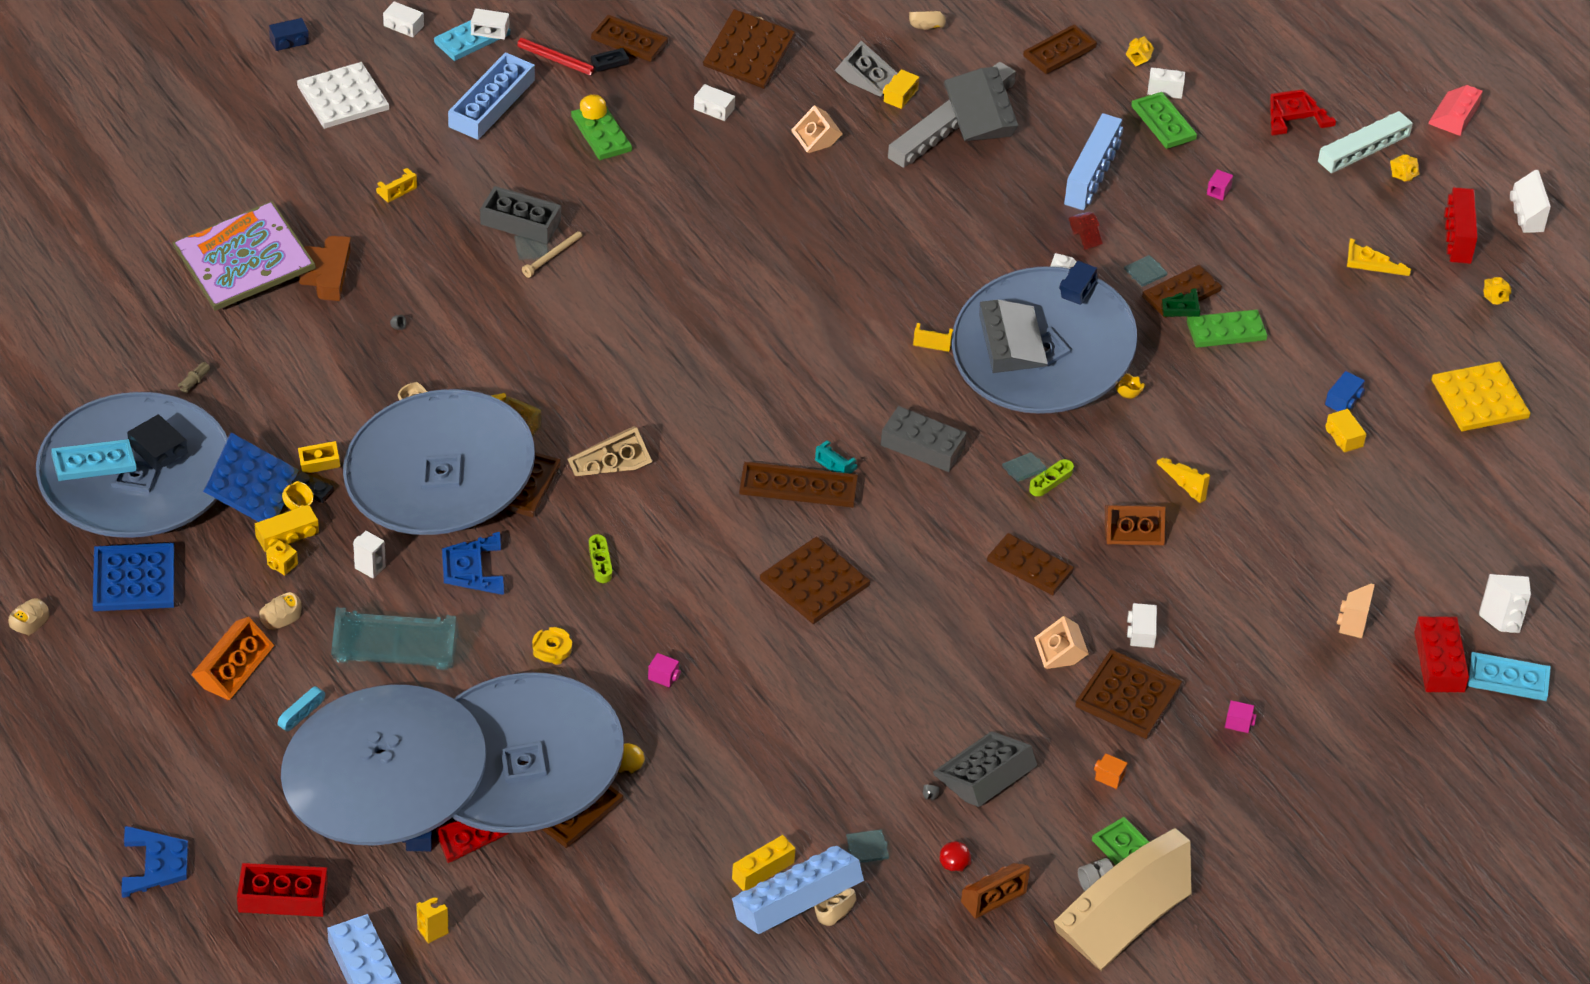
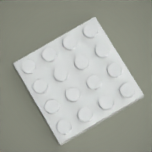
[297,62,389,129]

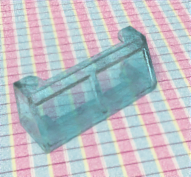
[331,607,459,670]

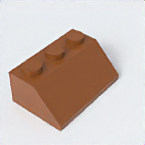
[1104,505,1165,545]
[961,863,1030,919]

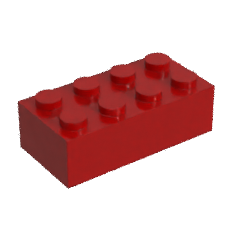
[1444,187,1478,264]
[1414,616,1469,692]
[237,863,328,917]

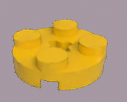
[532,627,572,665]

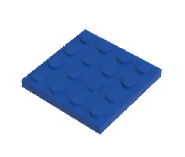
[203,433,299,522]
[93,543,174,611]

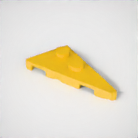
[1347,238,1411,276]
[1157,458,1210,503]

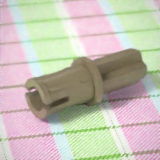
[178,362,210,393]

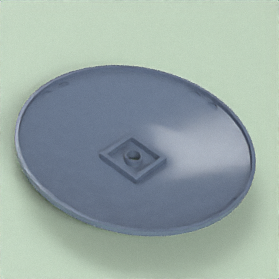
[952,267,1137,413]
[343,389,535,535]
[36,392,228,538]
[452,673,624,833]
[281,685,486,845]

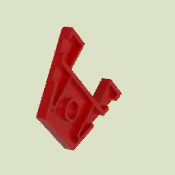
[1270,89,1336,136]

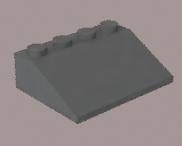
[944,67,1018,141]
[979,300,1048,373]
[933,731,1037,807]

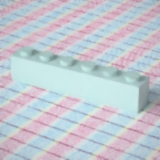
[1318,111,1413,174]

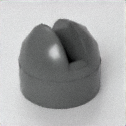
[390,315,406,330]
[923,785,940,801]

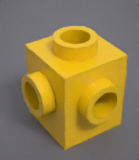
[1126,36,1154,67]
[1390,155,1420,181]
[1483,277,1511,305]
[266,540,298,576]

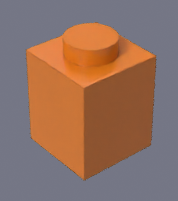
[1094,753,1127,789]

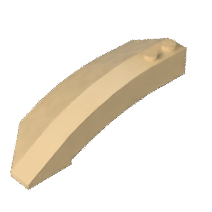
[1054,828,1192,971]

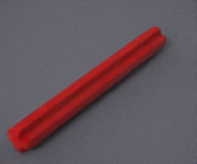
[517,38,594,76]

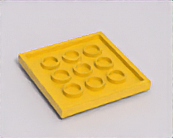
[1431,361,1530,432]

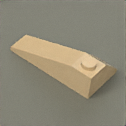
[567,426,652,476]

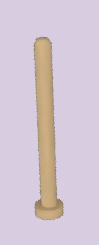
[522,231,582,278]

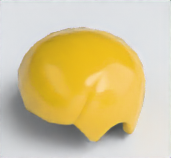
[580,94,607,120]
[1115,373,1145,399]
[282,481,314,510]
[618,743,645,773]

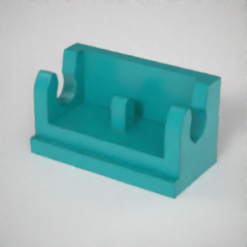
[815,440,858,474]

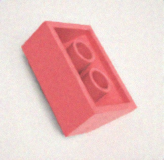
[1428,85,1483,136]

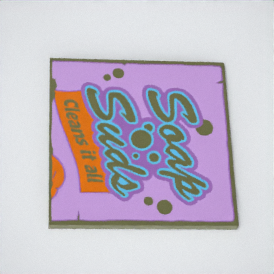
[172,201,316,311]

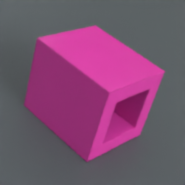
[1207,169,1233,201]
[648,653,681,688]
[1225,700,1257,733]

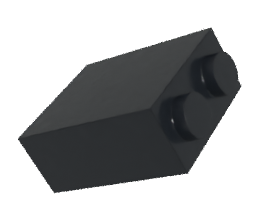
[127,414,188,471]

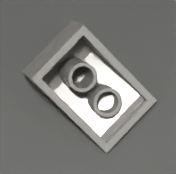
[835,41,898,97]

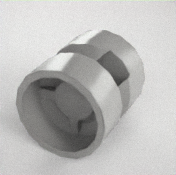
[1078,858,1113,891]

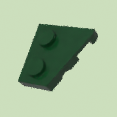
[1161,288,1200,317]

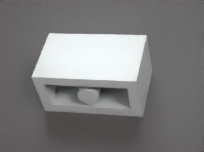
[383,1,424,37]
[471,8,509,40]
[1147,68,1185,99]
[694,84,735,121]
[353,531,386,579]
[1127,603,1157,648]

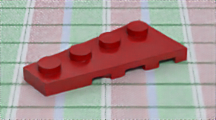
[436,821,509,864]

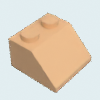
[791,105,843,153]
[1337,584,1375,638]
[1034,616,1089,669]

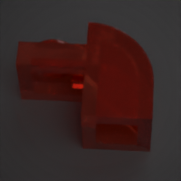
[1068,211,1103,250]

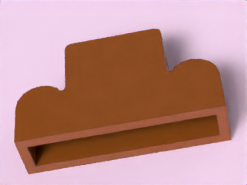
[299,236,351,301]

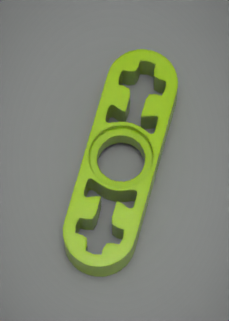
[1029,459,1074,496]
[589,534,612,583]

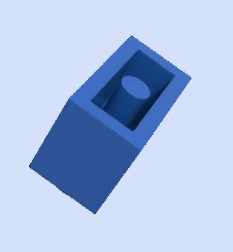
[1325,371,1365,411]

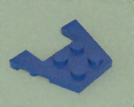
[442,532,504,595]
[121,826,188,898]

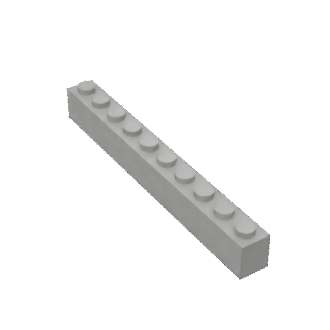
[888,62,1016,168]

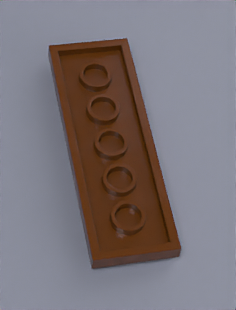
[739,461,858,508]

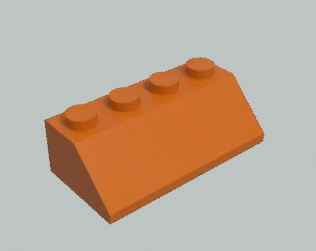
[191,617,274,700]

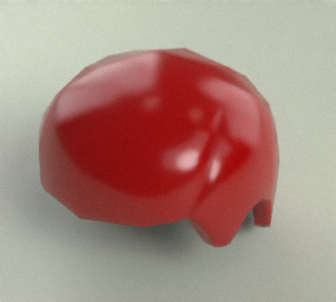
[939,841,971,871]

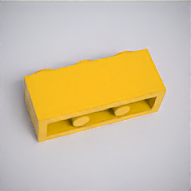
[255,505,319,552]
[732,835,795,891]

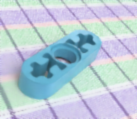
[278,686,325,731]

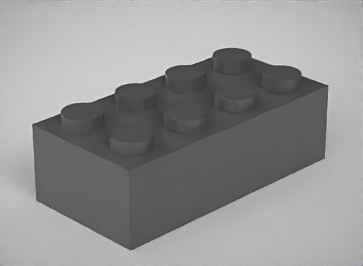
[480,186,561,244]
[881,406,967,472]

